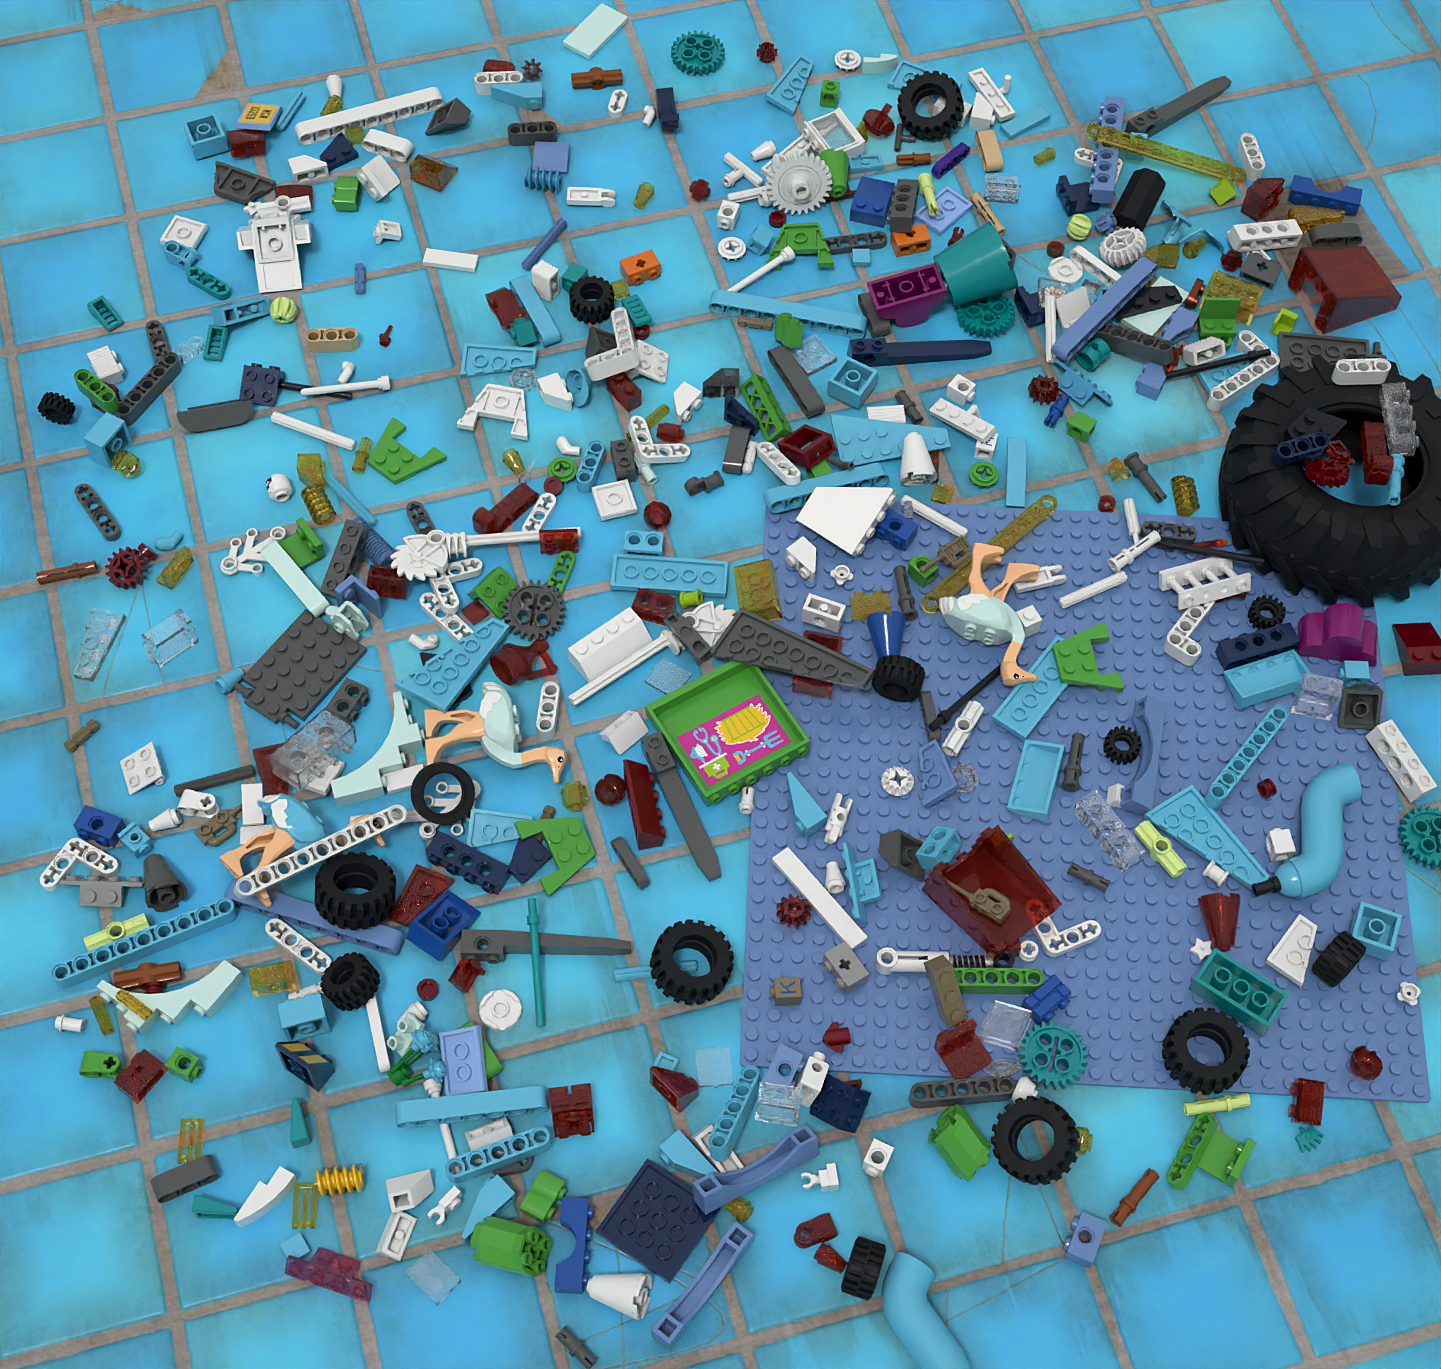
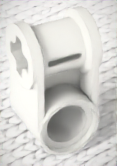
[177,789,220,819]

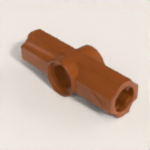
[571,67,623,90]
[113,961,182,990]

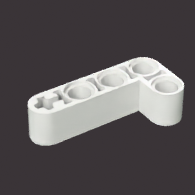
[1163,600,1215,666]

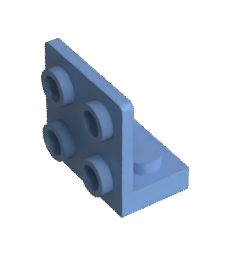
[334,574,382,619]

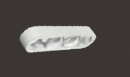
[1069,245,1121,288]
[757,442,801,486]
[420,592,474,643]
[265,918,331,976]
[366,993,391,1073]

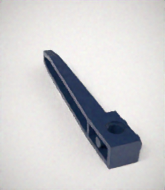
[847,338,992,367]

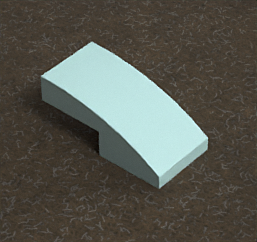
[862,53,897,74]

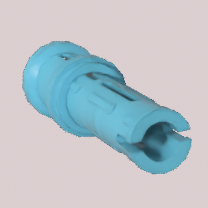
[1386,454,1405,506]

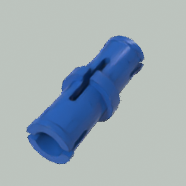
[1044,394,1070,428]

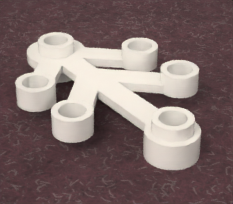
[220,526,287,576]
[419,780,481,840]

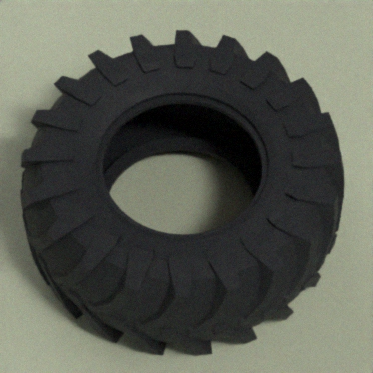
[1219,354,1441,607]

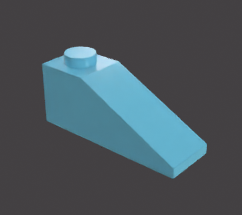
[491,82,543,110]
[210,295,270,326]
[786,772,827,838]
[659,1130,719,1179]
[461,1174,517,1245]

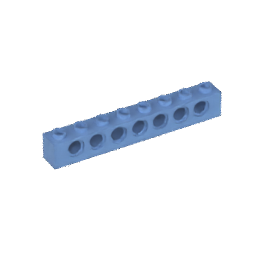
[1089,96,1126,204]

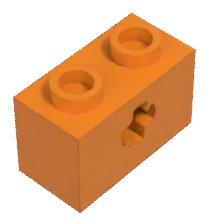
[890,223,931,258]
[620,249,661,287]

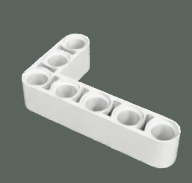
[584,307,640,381]
[1207,330,1280,411]

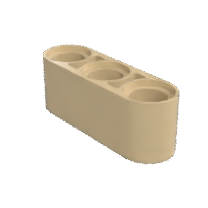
[975,129,1003,172]
[305,327,360,353]

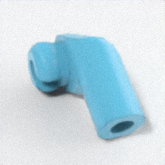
[154,531,183,550]

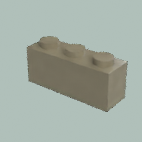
[924,955,968,1028]

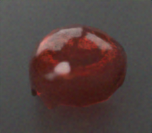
[643,501,671,530]
[594,774,626,806]
[1349,1046,1383,1081]

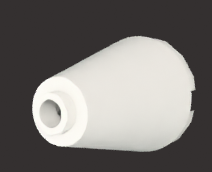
[899,432,937,486]
[586,1273,652,1320]

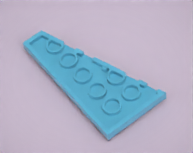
[830,414,951,467]
[1143,785,1270,890]

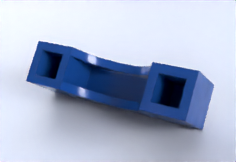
[1287,175,1363,216]
[554,1197,593,1294]

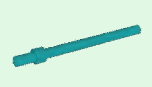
[527,898,545,1027]

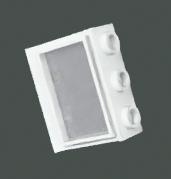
[802,108,865,159]

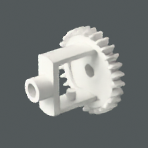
[766,150,832,215]

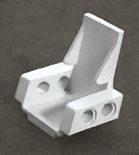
[236,210,312,293]

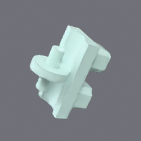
[386,1012,425,1057]

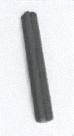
[174,765,255,797]

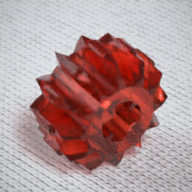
[1028,374,1060,405]
[776,893,811,929]

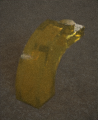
[1138,243,1179,287]

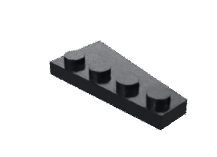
[1102,285,1183,321]

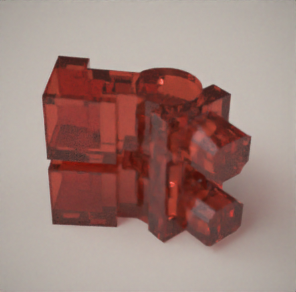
[548,1083,595,1139]

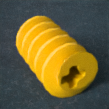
[316,1164,364,1197]

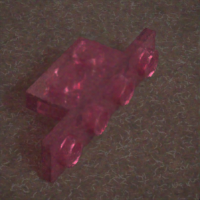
[285,1247,373,1303]

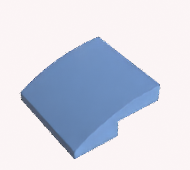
[533,141,570,174]

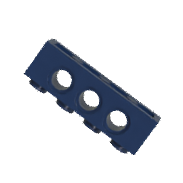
[1215,622,1300,671]
[425,831,511,895]

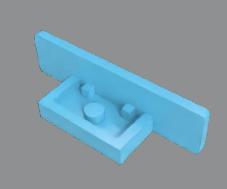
[842,842,883,924]

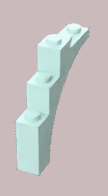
[330,691,425,807]
[97,960,244,1035]

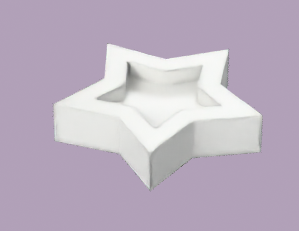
[243,202,261,218]
[1189,938,1212,961]

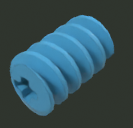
[524,165,563,193]

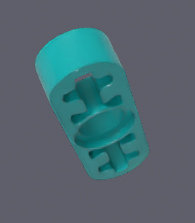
[186,266,231,301]

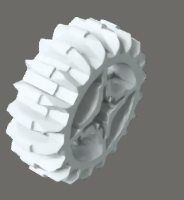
[1099,227,1147,267]

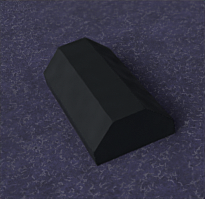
[1112,168,1166,232]

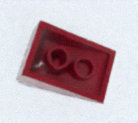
[1392,622,1441,676]

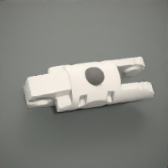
[824,793,853,845]

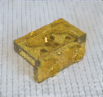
[849,590,891,620]

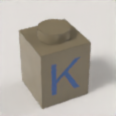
[770,977,801,1006]

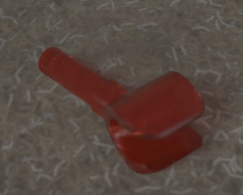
[379,325,393,347]

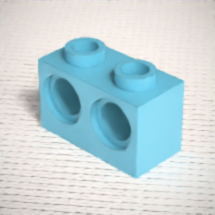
[624,530,664,557]
[915,826,963,872]

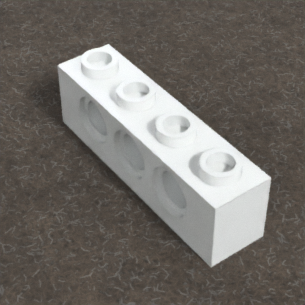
[1227,219,1303,253]
[1365,719,1437,803]

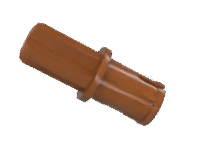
[896,152,931,166]

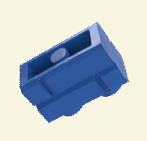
[1021,975,1071,1025]

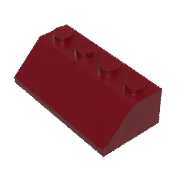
[623,759,666,850]

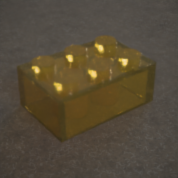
[1199,270,1265,326]
[733,558,783,621]

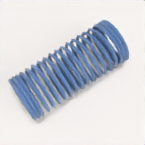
[351,517,396,571]

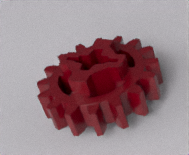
[1305,457,1350,488]
[105,547,148,590]

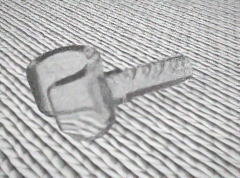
[519,460,537,486]

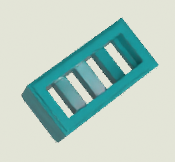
[621,294,652,327]
[87,295,124,332]
[203,325,229,362]
[290,1097,311,1149]
[192,1195,239,1220]

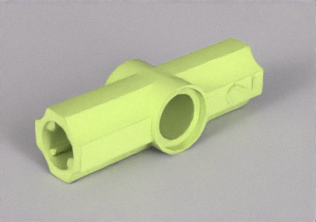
[1134,820,1187,878]
[83,913,150,951]

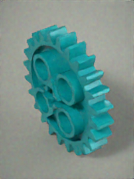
[671,30,725,75]
[957,294,1015,337]
[1397,805,1441,869]
[1017,1020,1089,1090]

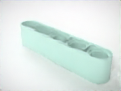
[260,539,331,618]

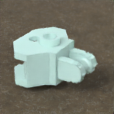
[325,601,369,641]

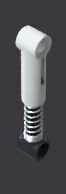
[875,947,1015,975]

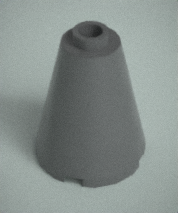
[143,854,188,912]

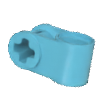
[163,240,200,271]

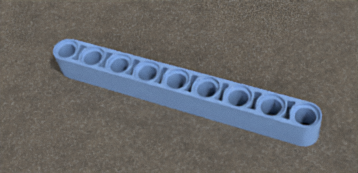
[1051,256,1159,362]
[224,880,405,956]

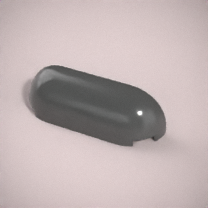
[176,399,252,432]

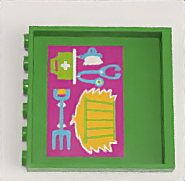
[645,661,810,807]

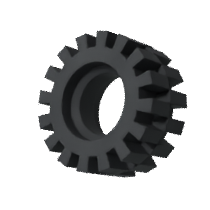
[38,392,75,425]
[1248,595,1286,629]
[1103,726,1142,765]

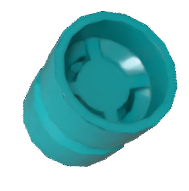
[1076,338,1111,371]

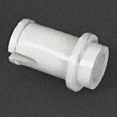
[722,167,744,187]
[738,787,755,814]
[55,1014,85,1033]

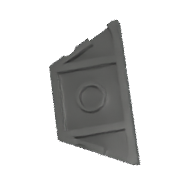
[214,161,276,205]

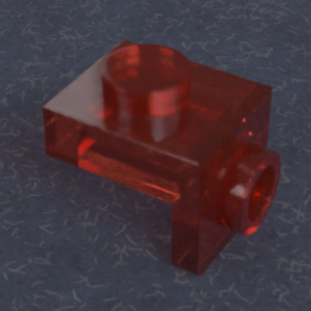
[448,959,486,993]

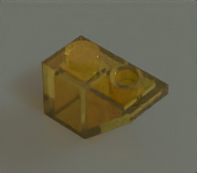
[297,453,326,495]

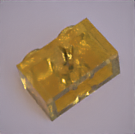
[248,960,297,997]

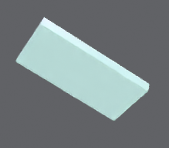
[563,3,628,60]
[1121,276,1189,336]

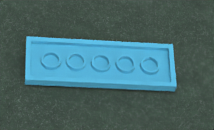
[610,553,728,598]
[991,635,1069,741]

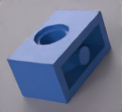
[874,508,918,551]
[73,805,126,848]

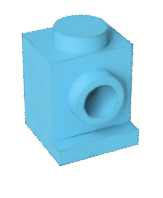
[117,822,153,859]

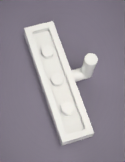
[967,67,1015,122]
[929,398,996,444]

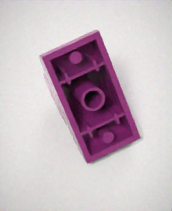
[867,263,947,327]
[1297,603,1378,667]

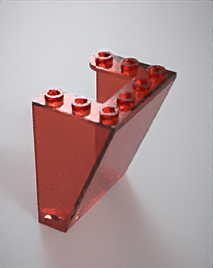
[1288,246,1402,334]
[921,825,1062,958]

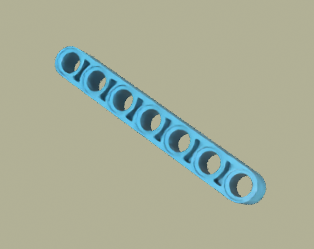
[763,463,889,513]
[1204,705,1289,809]
[395,1086,549,1128]

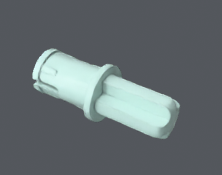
[633,452,658,485]

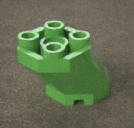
[928,1104,991,1182]
[470,1216,551,1277]

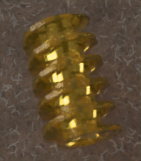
[1170,475,1200,516]
[301,484,337,526]

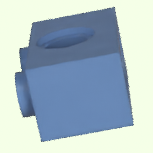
[761,1043,806,1096]
[1063,1211,1108,1269]

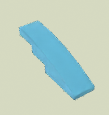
[1005,437,1026,508]

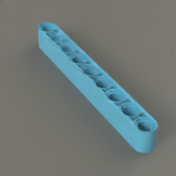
[708,289,868,339]
[51,898,237,989]

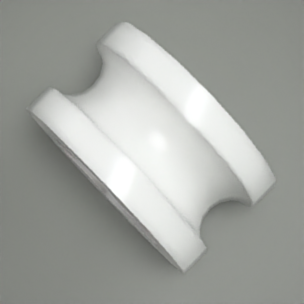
[1018,940,1038,962]

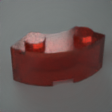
[485,287,526,330]

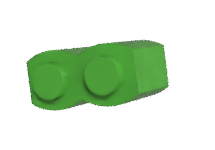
[332,176,361,211]
[774,312,803,348]
[520,1169,568,1224]

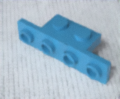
[1053,357,1113,408]

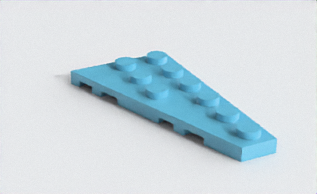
[394,618,510,713]

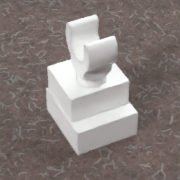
[801,1163,839,1192]

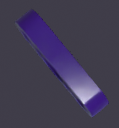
[931,142,970,178]

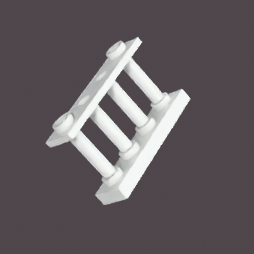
[1159,557,1251,610]

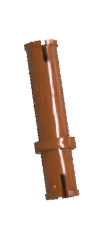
[36,560,98,584]
[1109,1168,1160,1227]

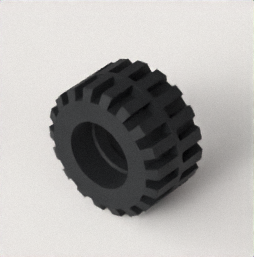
[569,276,614,324]
[871,655,925,702]
[1311,931,1367,988]
[320,952,380,1011]
[841,1236,886,1301]

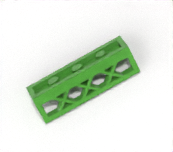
[740,373,793,443]

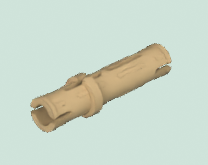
[970,192,1006,236]

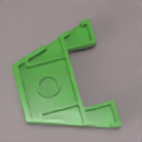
[765,222,834,270]
[367,417,447,485]
[1052,622,1124,692]
[514,817,596,897]

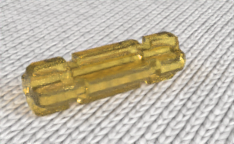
[115,989,153,1021]
[89,995,114,1036]

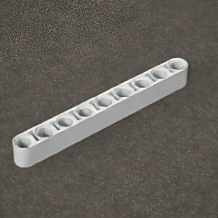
[294,87,444,145]
[233,805,407,899]

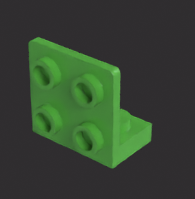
[1197,297,1241,338]
[278,517,325,569]
[467,566,518,619]
[1197,1130,1257,1187]

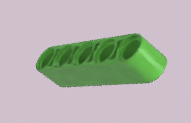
[954,968,1044,994]

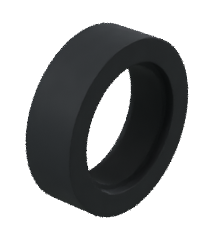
[411,762,475,825]

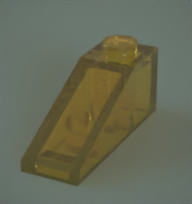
[1286,205,1345,234]

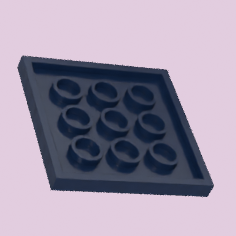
[596,1158,721,1284]

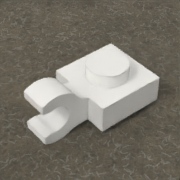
[428,1186,462,1227]

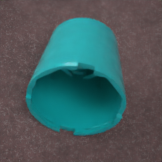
[933,221,1018,306]

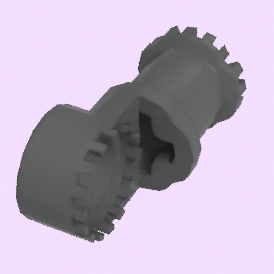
[684,470,724,496]

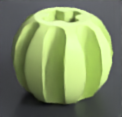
[1067,214,1092,240]
[270,297,297,323]

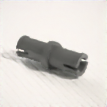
[895,390,923,425]
[1067,862,1110,893]
[555,1326,598,1369]

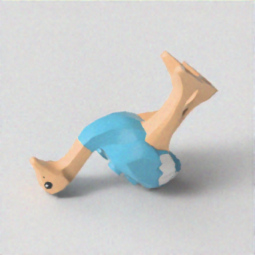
[219,793,385,908]

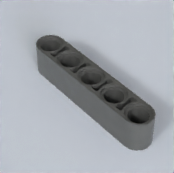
[1093,322,1174,365]
[767,345,825,418]
[116,352,182,426]
[908,1075,1016,1109]

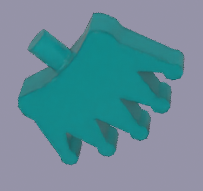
[1295,1126,1324,1153]

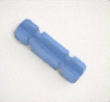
[355,263,365,294]

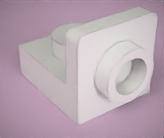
[373,220,402,244]

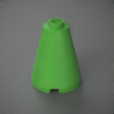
[817,148,849,198]

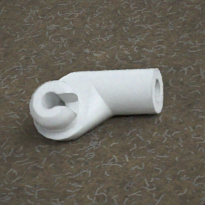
[642,105,655,127]
[337,361,355,384]
[556,436,581,456]
[408,634,438,650]

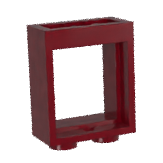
[777,424,837,469]

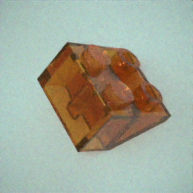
[409,154,458,193]

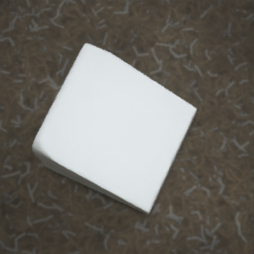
[1106,783,1125,809]

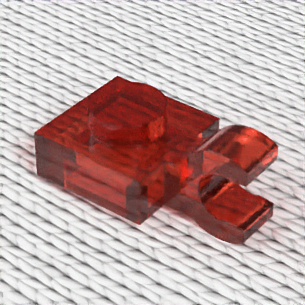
[1165,343,1184,372]
[1325,440,1356,472]

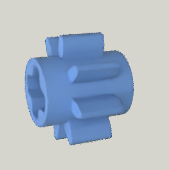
[1095,211,1117,235]

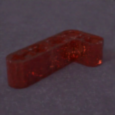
[1360,421,1394,486]
[472,483,539,535]

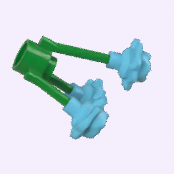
[388,1029,447,1087]

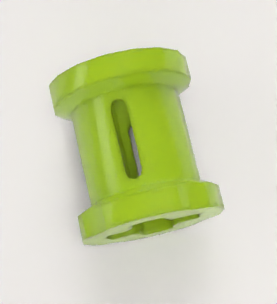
[679,589,704,609]

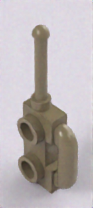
[920,535,971,572]
[194,803,242,846]
[941,877,1011,924]

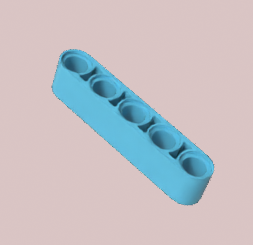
[509,275,561,347]
[708,1065,761,1162]
[445,1126,551,1184]

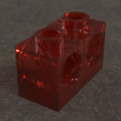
[367,565,409,599]
[631,588,676,626]

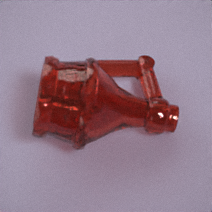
[490,639,558,686]

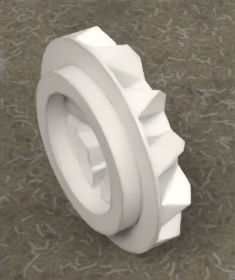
[834,50,861,72]
[718,237,746,261]
[881,765,914,796]

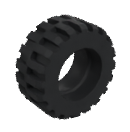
[897,71,964,141]
[315,852,396,931]
[650,919,734,1005]
[1162,1007,1250,1095]
[991,1096,1080,1185]

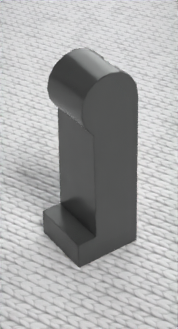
[663,610,712,665]

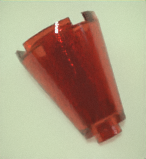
[1198,893,1241,952]

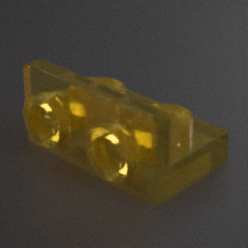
[156,546,194,590]

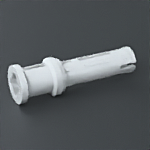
[1107,530,1161,573]

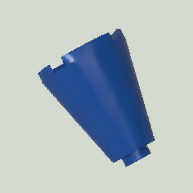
[867,611,906,659]

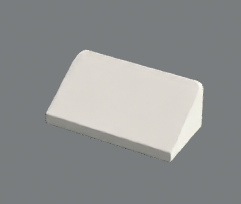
[375,1211,417,1261]

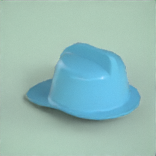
[563,364,592,407]

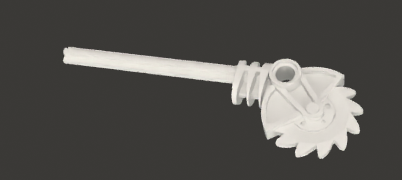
[390,527,581,581]
[568,601,736,706]

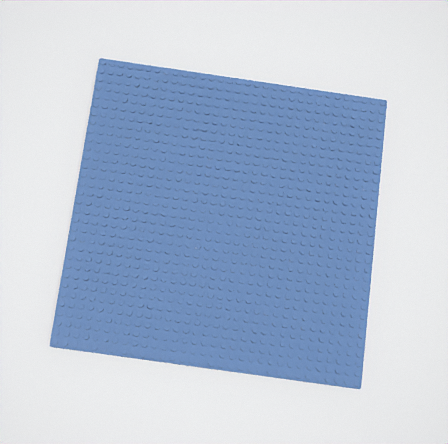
[740,501,1431,1103]

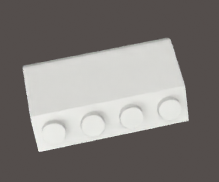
[567,607,653,683]

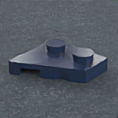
[319,132,359,171]
[724,394,759,437]
[509,836,551,884]

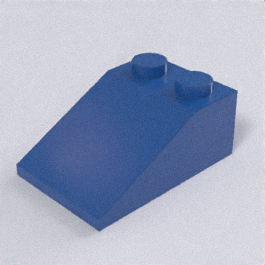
[850,176,895,228]
[406,890,481,961]

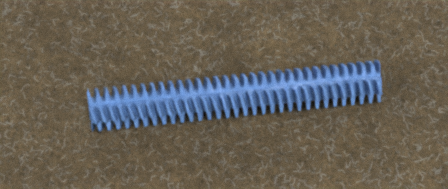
[521,218,567,271]

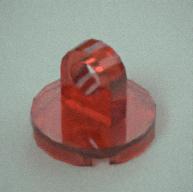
[862,103,895,137]

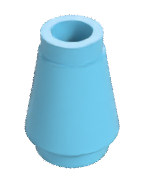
[214,667,245,694]

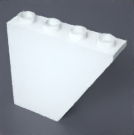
[796,487,897,557]

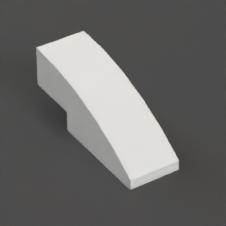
[690,1125,744,1173]
[234,1166,298,1228]

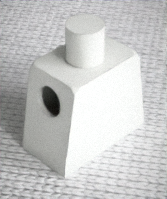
[789,1052,829,1108]

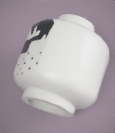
[266,474,293,502]

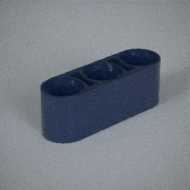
[1271,432,1330,466]

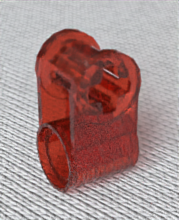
[793,1213,839,1249]

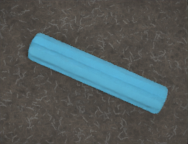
[275,91,305,131]

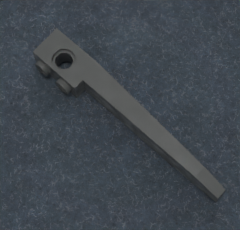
[1124,76,1232,140]
[641,731,721,882]
[460,929,631,964]

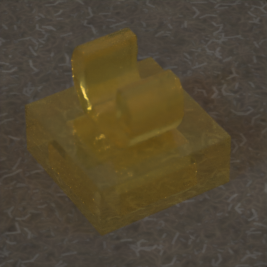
[1106,457,1131,482]

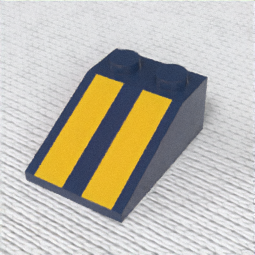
[275,1041,335,1092]

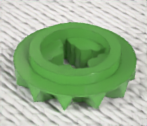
[547,457,577,483]
[969,462,999,488]

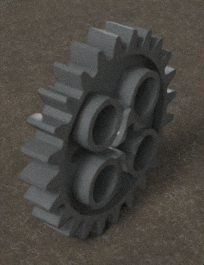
[503,579,566,642]

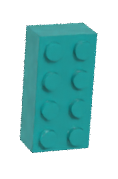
[1189,948,1290,1036]

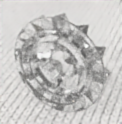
[509,367,538,392]
[951,764,979,794]
[986,1057,1021,1077]

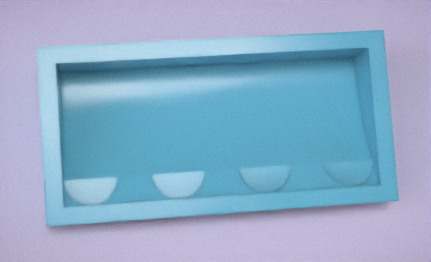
[1223,649,1313,709]
[1007,739,1066,822]

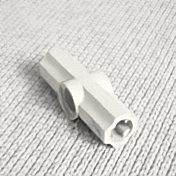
[256,195,312,215]
[942,701,985,757]

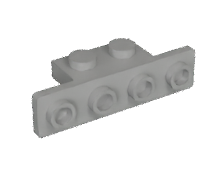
[59,875,144,907]

